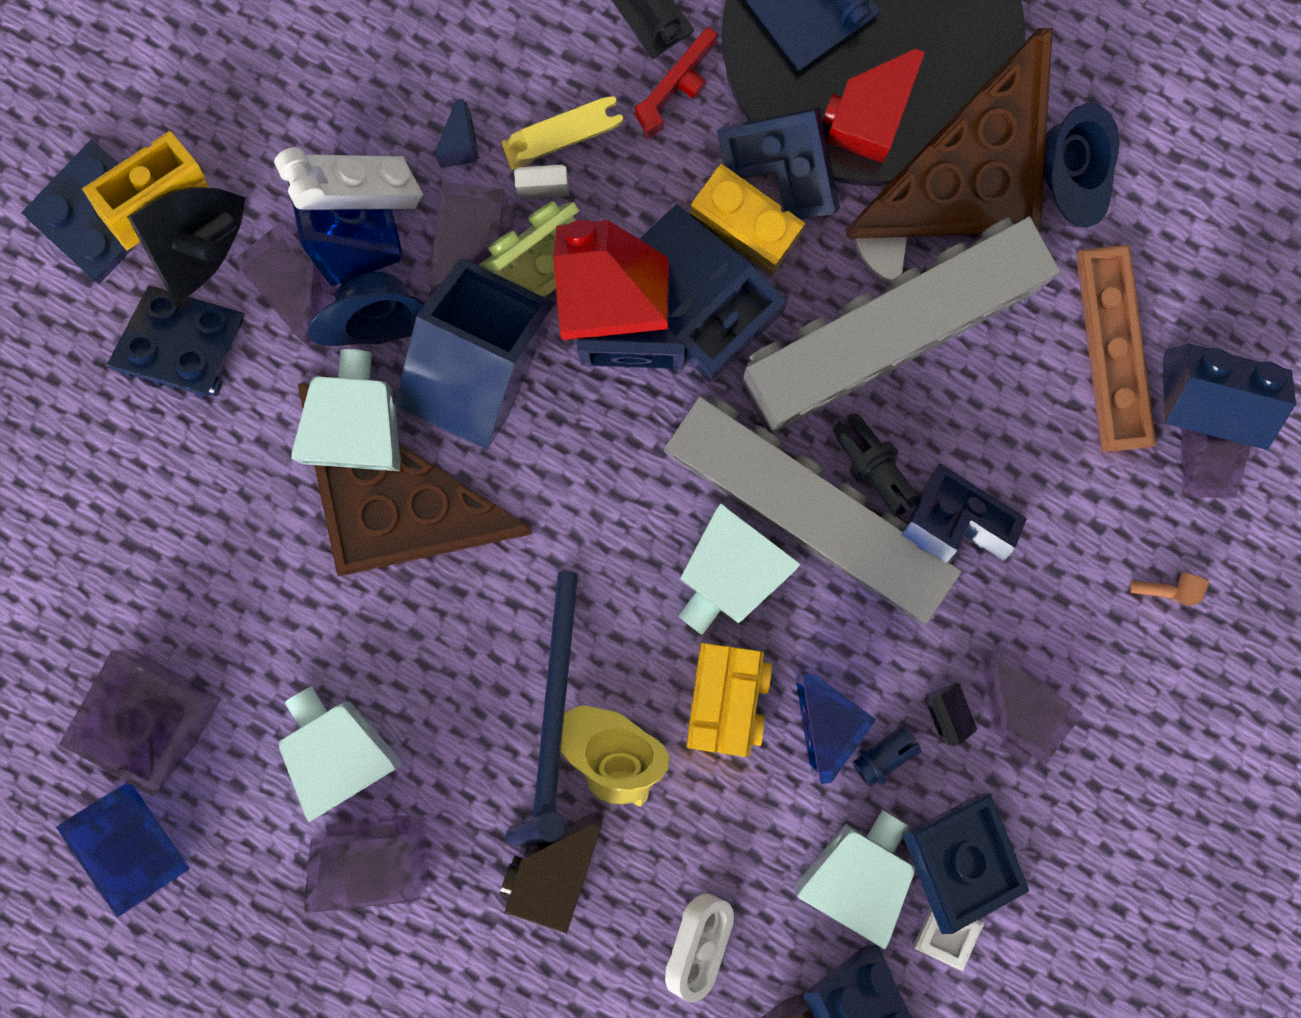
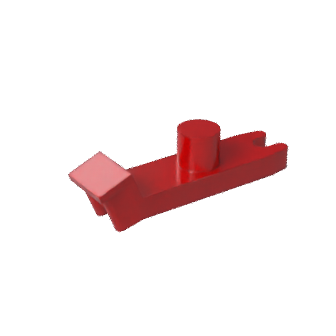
[634,26,718,139]

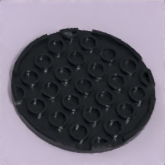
[721,0,1025,186]

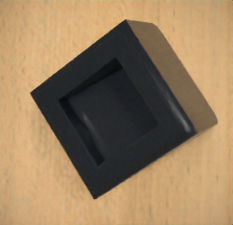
[924,683,977,747]

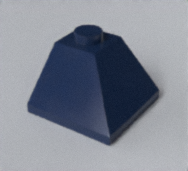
[577,329,685,370]

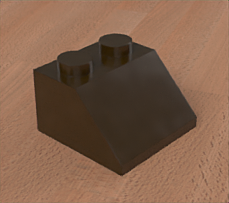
[499,812,604,934]

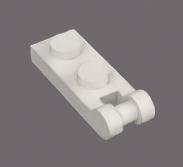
[274,147,423,210]

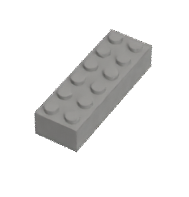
[741,216,1061,434]

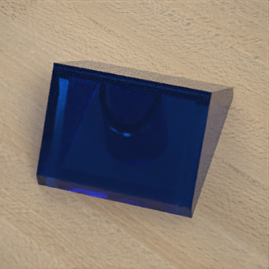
[288,181,403,287]
[794,670,877,784]
[56,781,190,918]

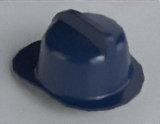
[1044,103,1120,228]
[307,272,425,346]

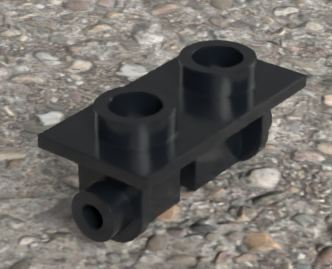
[611,0,694,59]

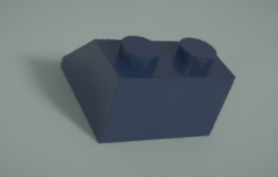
[1162,343,1296,450]

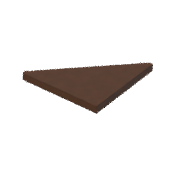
[846,28,1053,239]
[298,382,532,577]

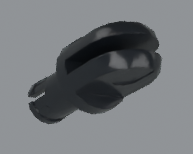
[833,413,921,517]

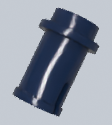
[852,725,922,787]

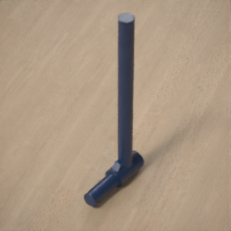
[506,571,578,846]

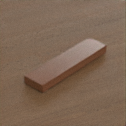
[1076,244,1157,453]

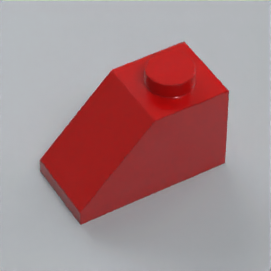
[822,49,925,163]

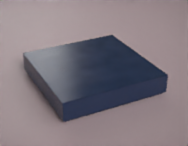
[902,793,1029,934]

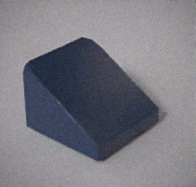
[435,99,479,168]

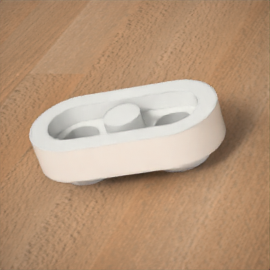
[665,893,734,1003]

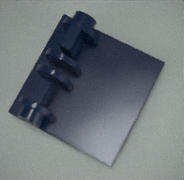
[745,0,881,71]
[107,285,245,399]

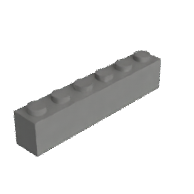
[664,396,962,624]

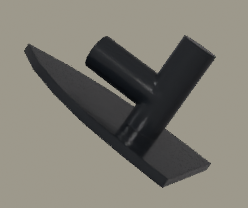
[127,187,246,304]

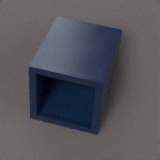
[395,258,555,450]

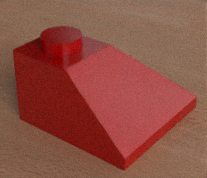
[553,220,670,340]

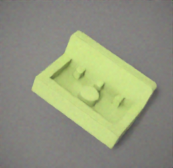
[479,201,580,297]

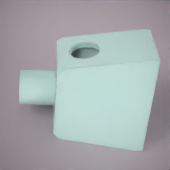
[291,349,401,471]
[678,504,800,635]
[278,686,403,822]
[793,810,915,949]

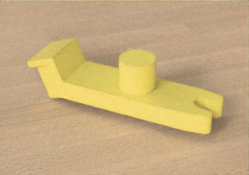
[500,96,624,171]

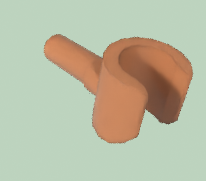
[1130,572,1209,606]

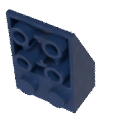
[640,204,788,383]

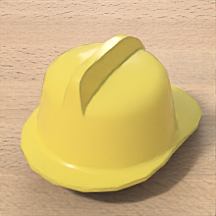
[561,706,670,807]

